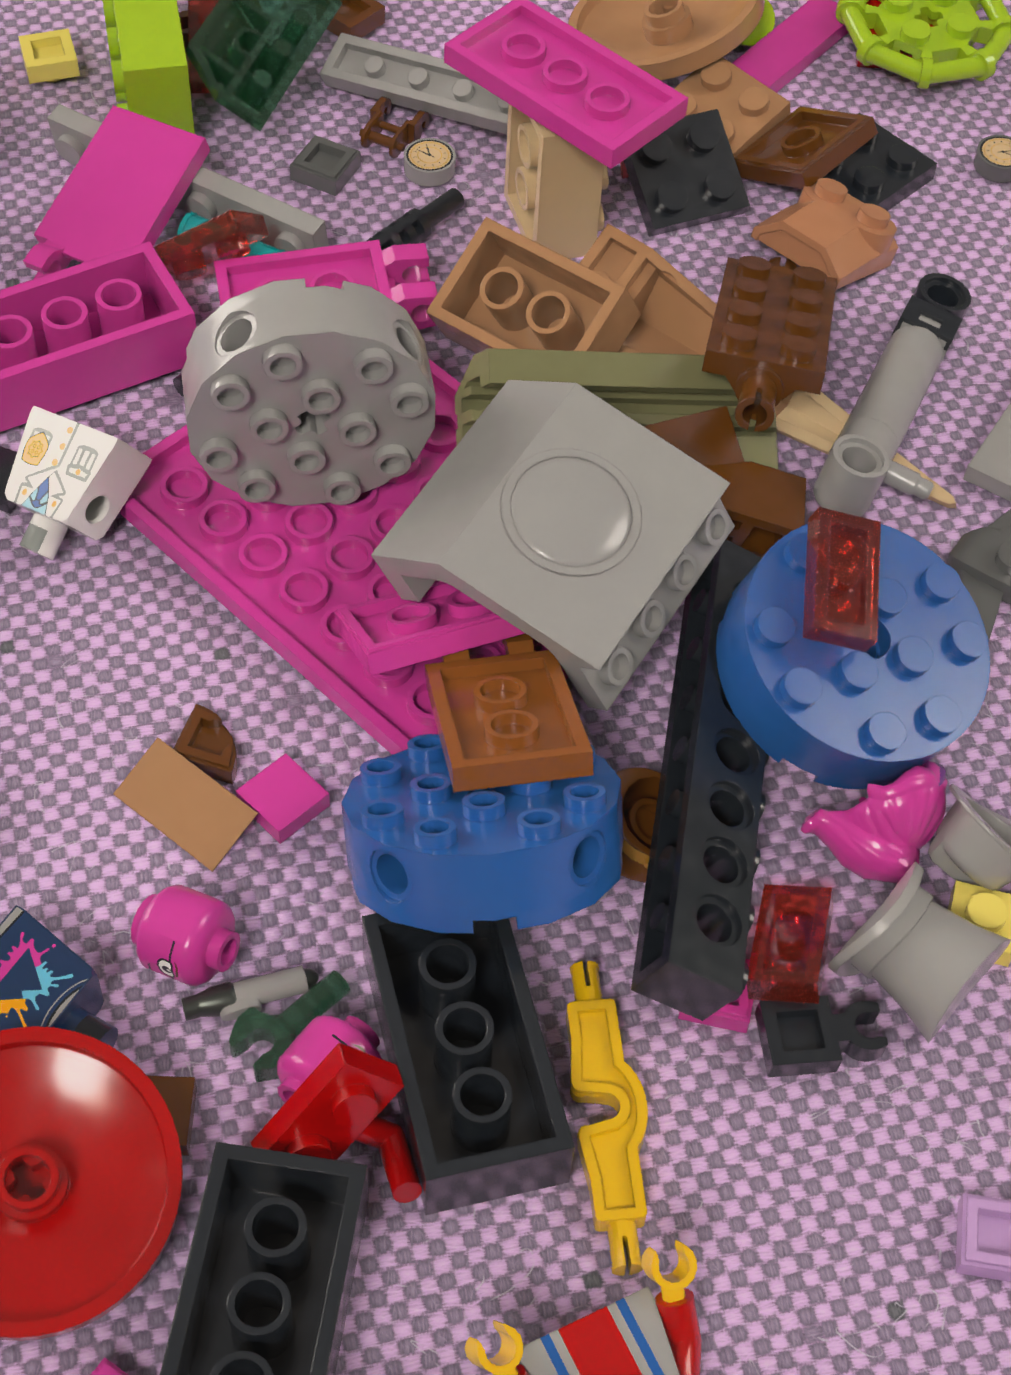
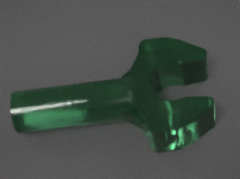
[229,970,351,1082]

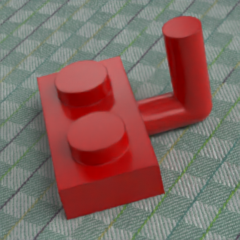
[251,1043,422,1203]

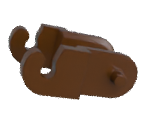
[359,96,430,158]

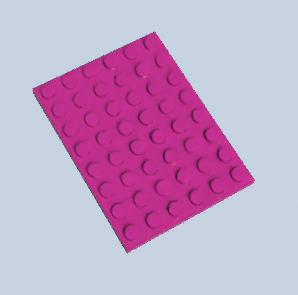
[119,358,568,755]

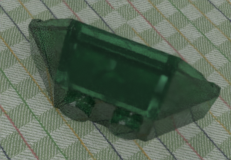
[185,0,343,131]

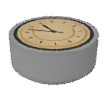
[404,138,456,187]

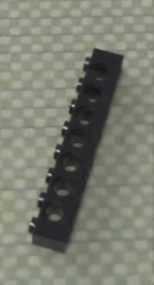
[631,540,769,1021]

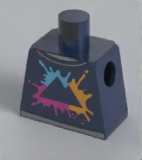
[0,905,118,1047]

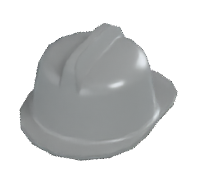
[928,784,1011,891]

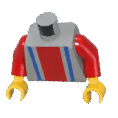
[464,1240,702,1375]

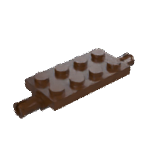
[702,256,837,432]

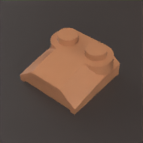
[750,178,898,290]

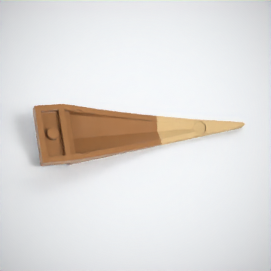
[579,224,956,508]

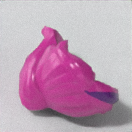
[801,761,948,883]

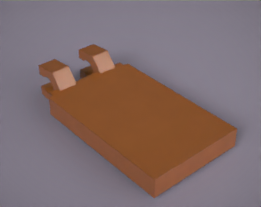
[425,633,594,792]

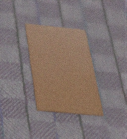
[113,737,258,872]

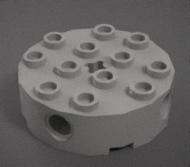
[181,278,436,506]

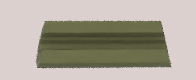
[455,348,779,470]

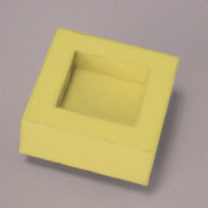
[18,29,80,84]
[948,880,1011,967]

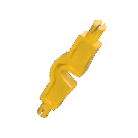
[566,961,648,1276]

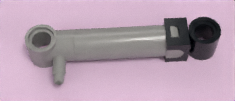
[813,273,971,518]

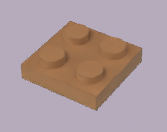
[674,57,790,157]

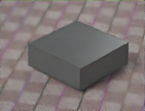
[290,135,361,196]

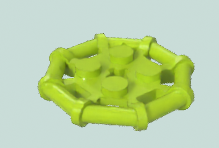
[836,0,1011,89]

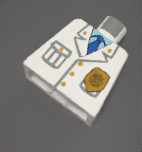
[5,406,152,561]

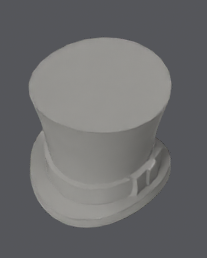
[828,861,1011,1043]

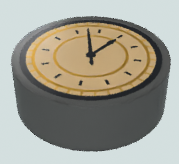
[973,135,1011,183]

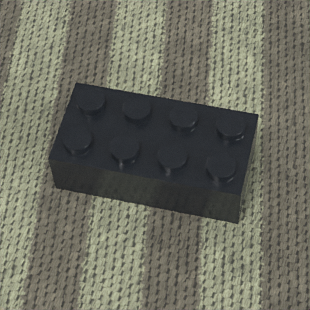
[362,913,575,1215]
[160,1142,369,1375]

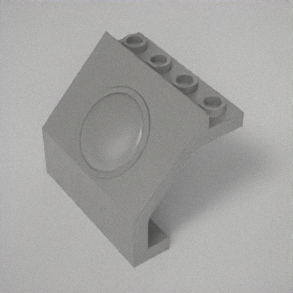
[371,380,735,711]

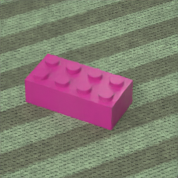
[0,241,196,432]

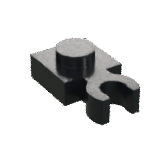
[754,995,888,1078]

